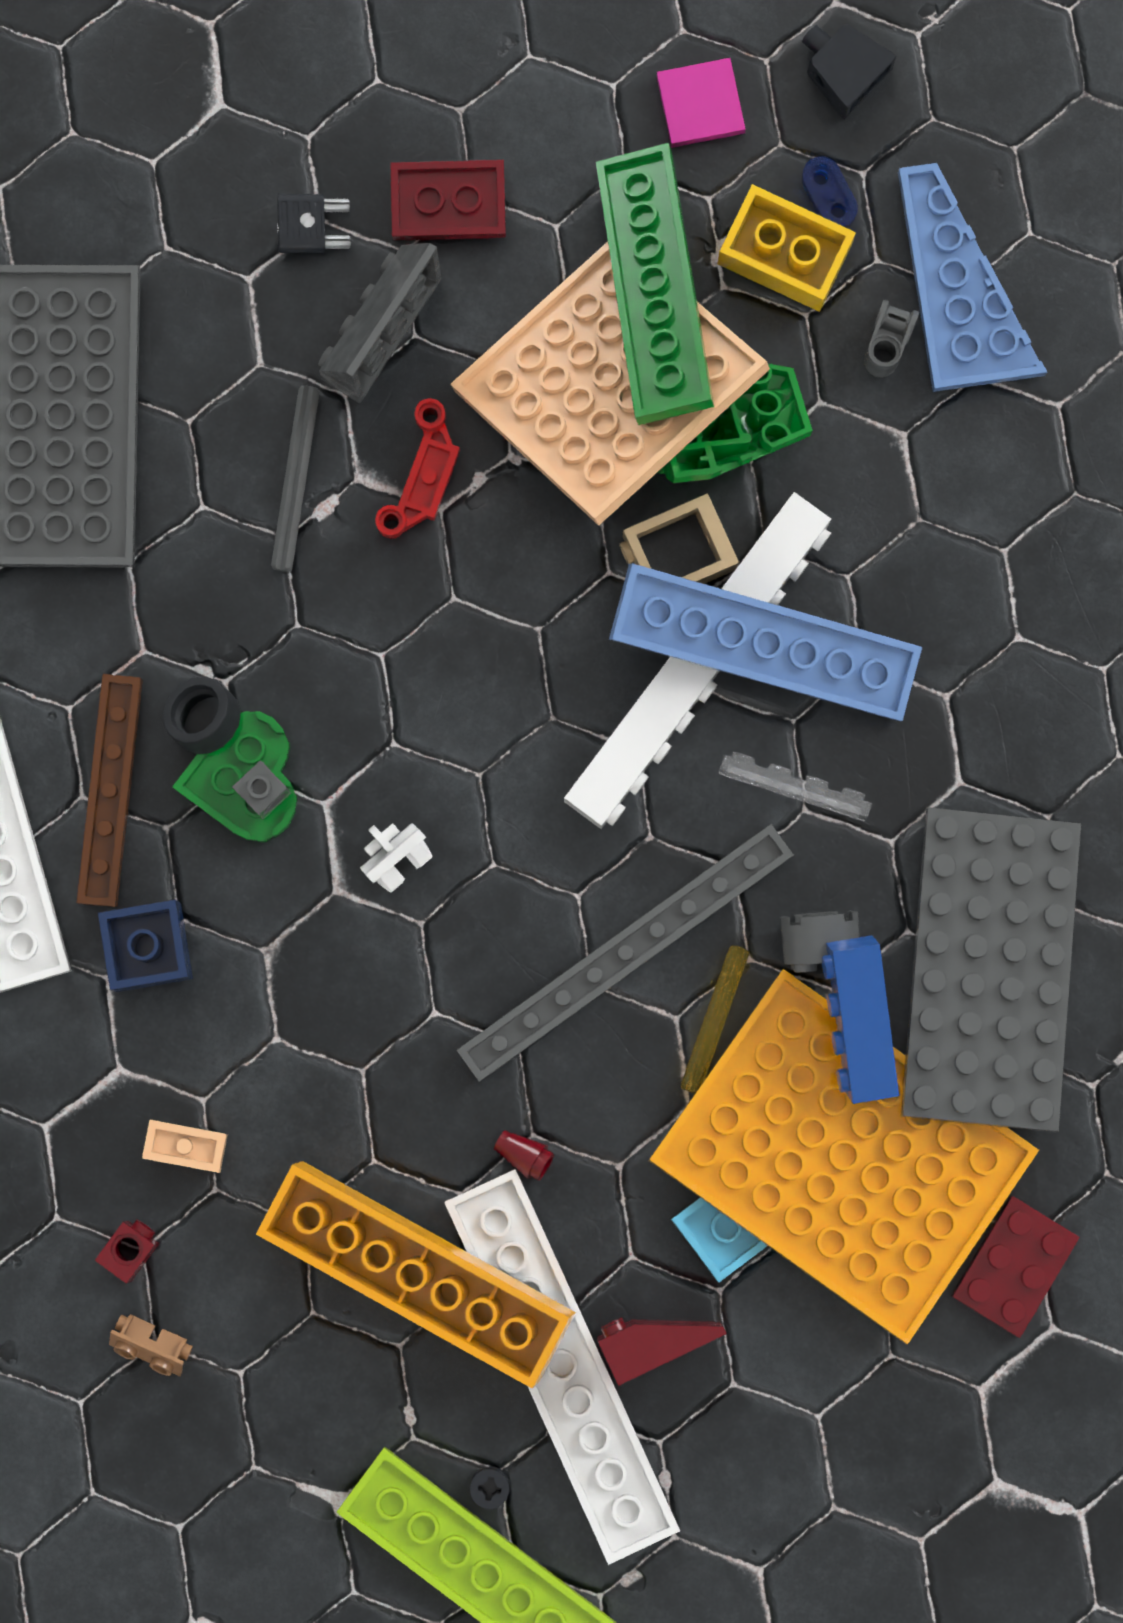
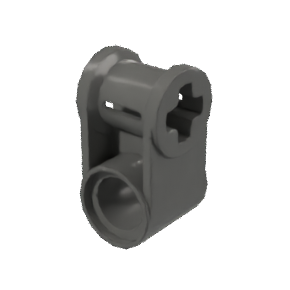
[864,299,919,378]

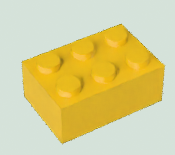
[717,184,856,312]

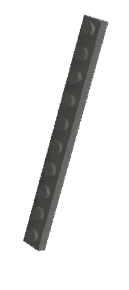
[457,824,794,1082]

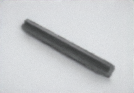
[271,385,320,572]

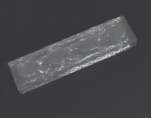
[718,752,872,821]

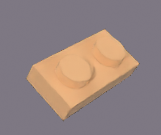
[142,1120,228,1173]

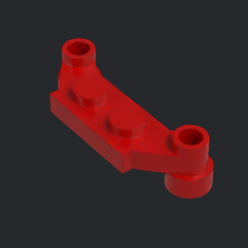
[375,398,460,539]

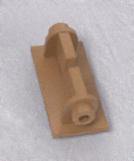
[109,1314,193,1376]

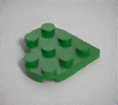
[173,711,298,843]

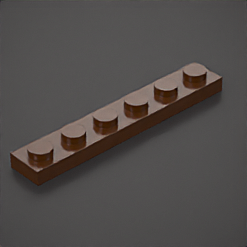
[76,674,143,908]

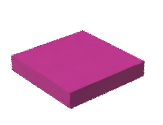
[656,58,746,148]

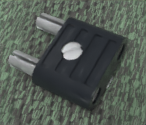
[277,193,351,253]

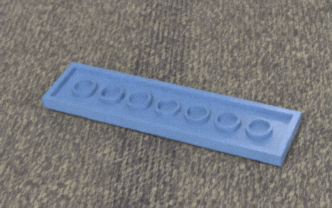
[609,563,922,721]

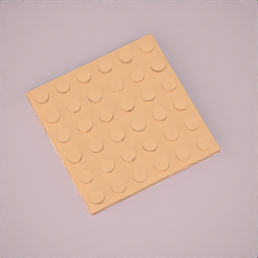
[451,242,770,526]

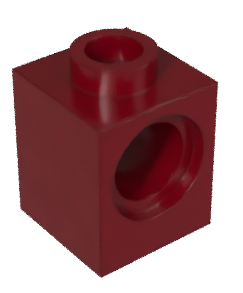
[95,1219,159,1284]

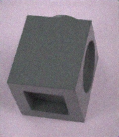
[232,760,291,820]

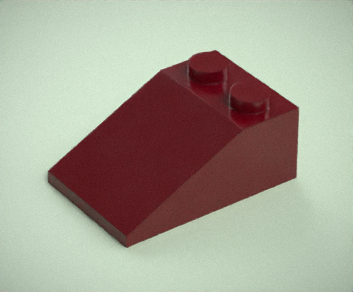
[597,1317,727,1386]

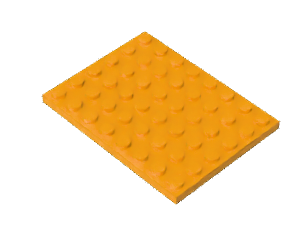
[649,969,1039,1344]

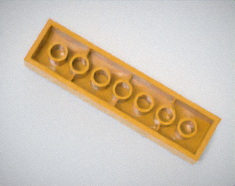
[256,1161,576,1389]

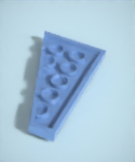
[898,163,1047,392]

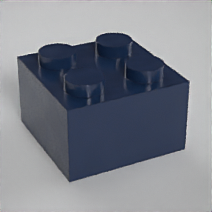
[98,900,193,992]

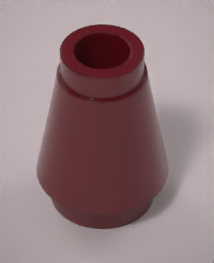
[494,1130,554,1181]

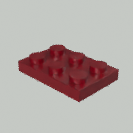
[390,160,506,241]
[951,1196,1080,1338]

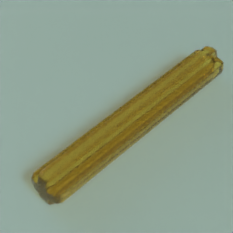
[681,945,749,1094]

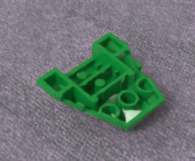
[658,364,813,483]

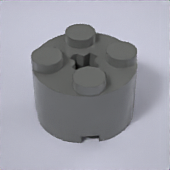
[780,911,860,972]

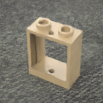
[619,493,739,584]

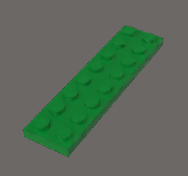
[596,143,714,425]

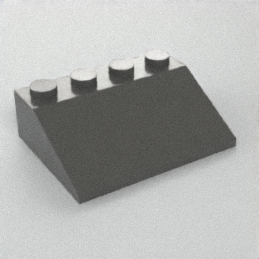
[318,243,442,404]

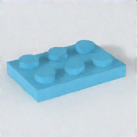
[671,1198,768,1283]

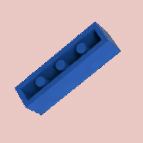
[822,935,899,1104]

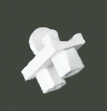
[360,823,432,893]

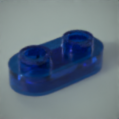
[802,157,858,228]

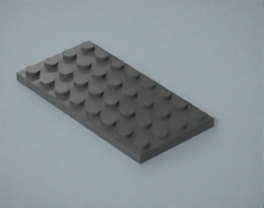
[0,265,141,568]
[901,807,1081,1133]

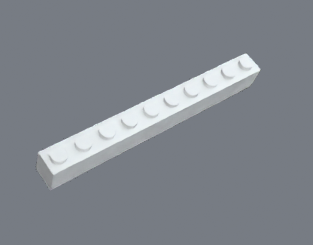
[564,492,831,829]

